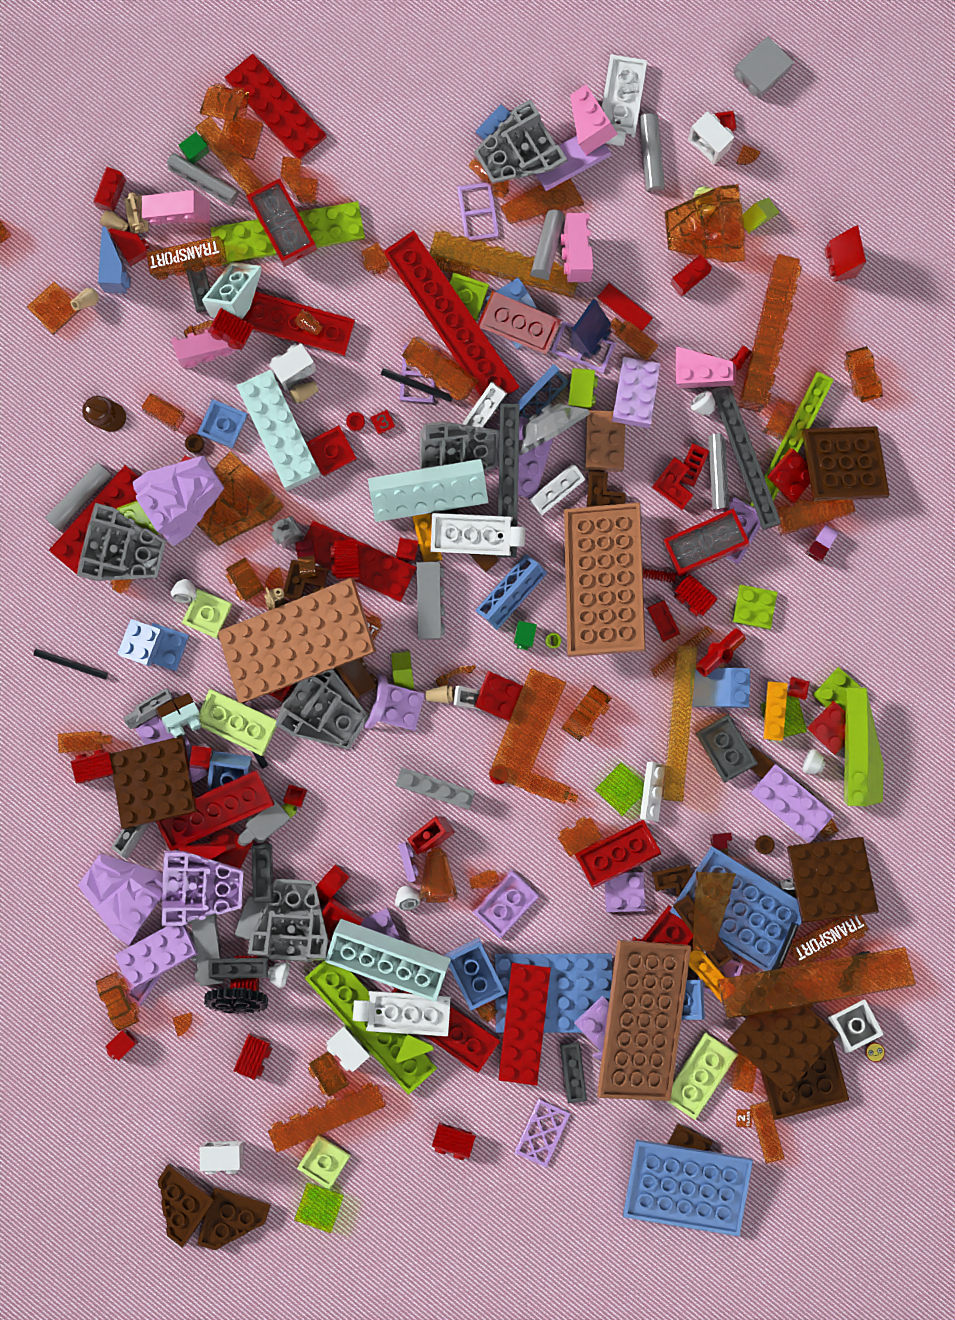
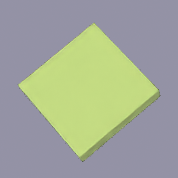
[182,588,233,639]
[297,1134,351,1190]

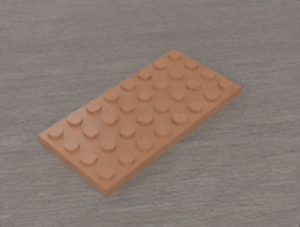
[564,502,646,657]
[218,578,377,704]
[597,940,691,1101]

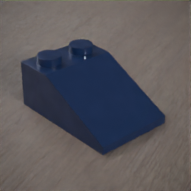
[571,299,612,360]

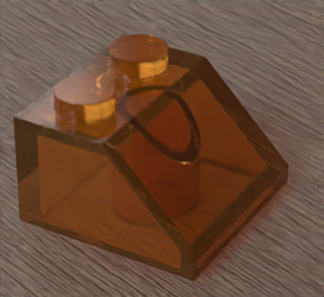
[200,83,249,122]

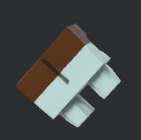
[156,692,201,738]

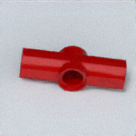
[695,628,746,677]

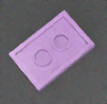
[725,496,761,565]
[472,870,540,939]

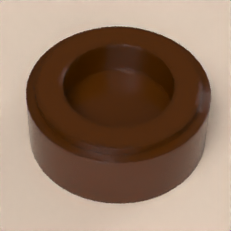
[185,434,205,454]
[755,835,775,854]

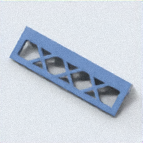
[516,364,570,418]
[475,554,548,630]

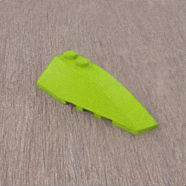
[844,687,884,806]

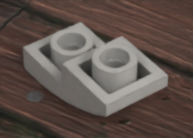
[235,896,267,941]

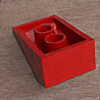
[825,225,866,282]

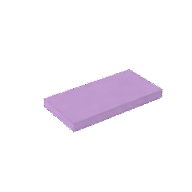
[534,136,611,191]

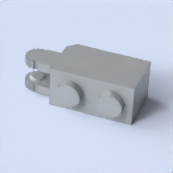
[271,516,304,548]
[237,801,290,847]

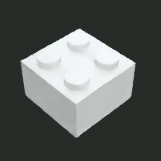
[688,111,734,165]
[269,344,317,391]
[826,999,884,1054]
[326,1025,371,1072]
[199,1141,244,1174]

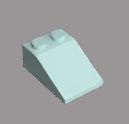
[202,262,262,319]

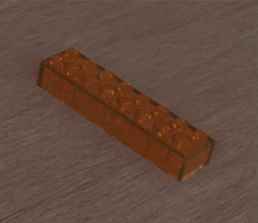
[738,254,802,413]

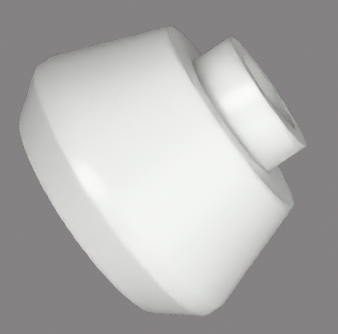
[691,391,715,415]
[171,579,197,603]
[802,749,826,774]
[395,885,421,910]
[268,962,290,988]

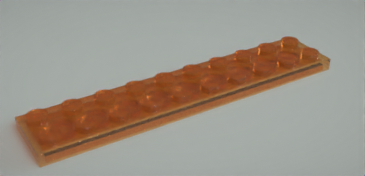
[717,947,916,1019]

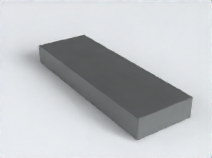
[183,254,210,313]
[252,844,273,903]
[208,958,268,979]
[560,1042,587,1103]

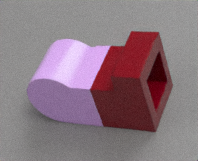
[805,524,839,563]

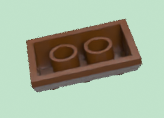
[337,658,378,701]

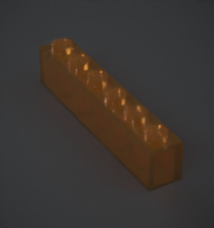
[268,1082,386,1153]

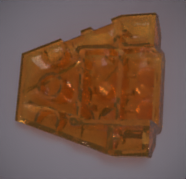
[664,184,746,263]
[196,451,285,546]

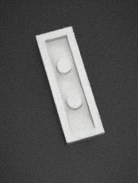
[462,382,508,428]
[529,464,586,515]
[640,762,665,822]

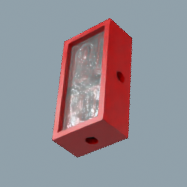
[246,178,317,267]
[663,508,750,578]

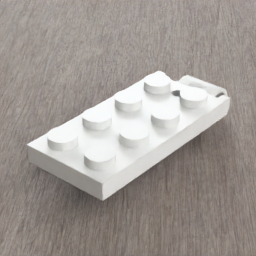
[602,54,647,147]
[431,513,526,555]
[353,991,451,1036]

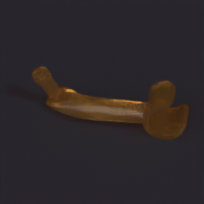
[184,320,213,338]
[436,665,476,687]

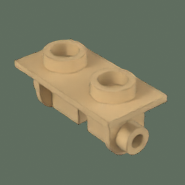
[124,193,150,234]
[264,587,286,611]

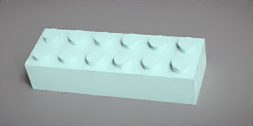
[236,370,321,492]
[368,459,488,522]
[325,919,451,1002]

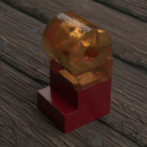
[295,540,317,578]
[710,832,732,857]

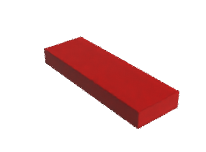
[597,283,653,334]

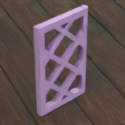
[514,1098,570,1167]

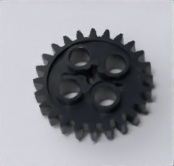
[204,987,268,1014]

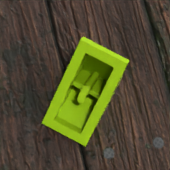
[738,197,780,234]
[391,651,414,690]
[396,1034,434,1063]

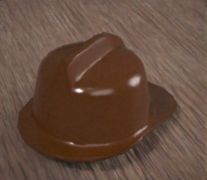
[82,396,126,432]

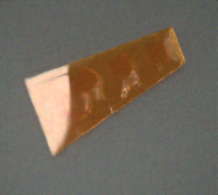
[500,178,584,224]
[693,871,736,951]

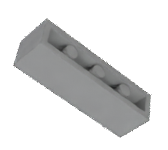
[417,562,445,640]
[396,767,475,810]
[188,913,225,986]

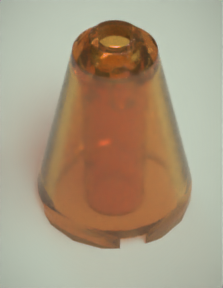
[419,848,458,903]

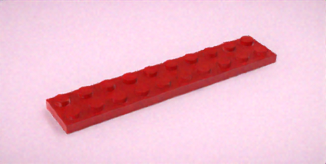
[383,230,520,398]

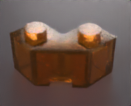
[280,156,319,205]
[844,346,883,403]
[562,685,612,742]
[95,971,140,1032]

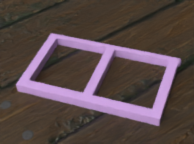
[457,182,499,242]
[551,321,616,374]
[400,345,438,404]

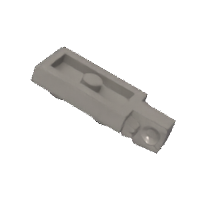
[123,688,174,729]

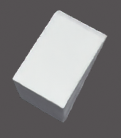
[454,686,480,710]

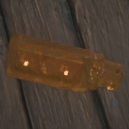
[611,317,659,361]
[57,731,113,753]
[524,772,579,804]

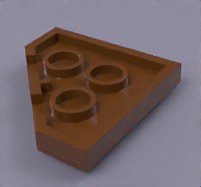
[157,1163,216,1248]
[197,1186,271,1250]

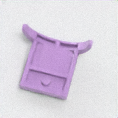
[364,673,425,731]
[574,996,609,1060]

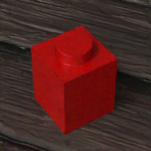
[396,537,419,563]
[189,745,212,770]
[105,1029,139,1061]

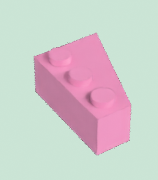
[570,85,618,156]
[142,190,210,225]
[559,213,593,282]
[171,329,236,369]
[676,346,737,388]

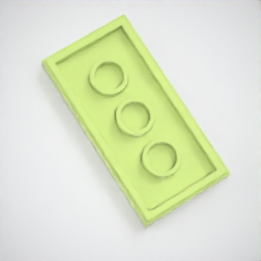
[199,689,277,756]
[668,1032,738,1120]

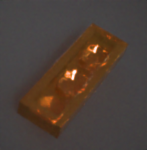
[749,1100,785,1164]

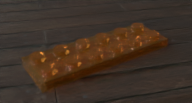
[488,668,566,789]

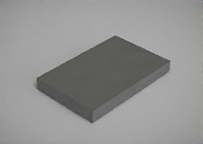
[695,714,758,783]

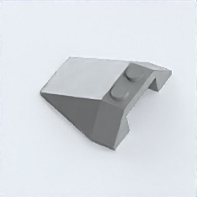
[275,669,369,749]

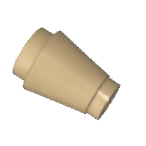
[99,210,129,231]
[71,288,99,311]
[289,381,319,404]
[426,685,455,704]

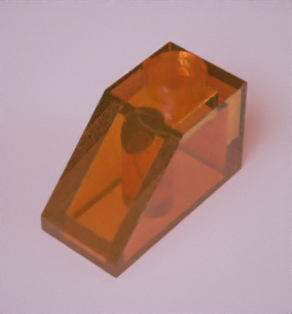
[763,398,796,440]
[730,1051,757,1093]

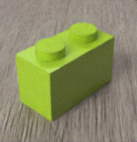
[568,368,598,410]

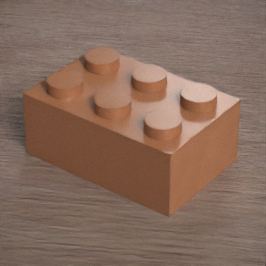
[584,410,625,472]

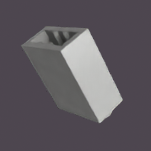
[733,36,794,99]

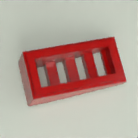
[680,443,709,488]

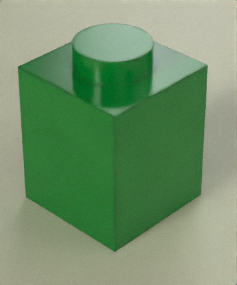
[178,132,210,164]
[513,621,537,651]

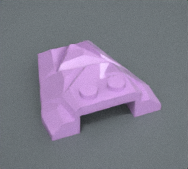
[133,456,225,546]
[162,851,243,926]
[77,854,163,946]

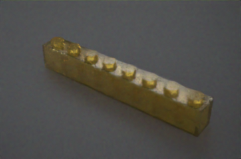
[429,231,579,298]
[662,645,698,802]

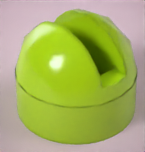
[545,633,561,649]
[281,803,297,818]

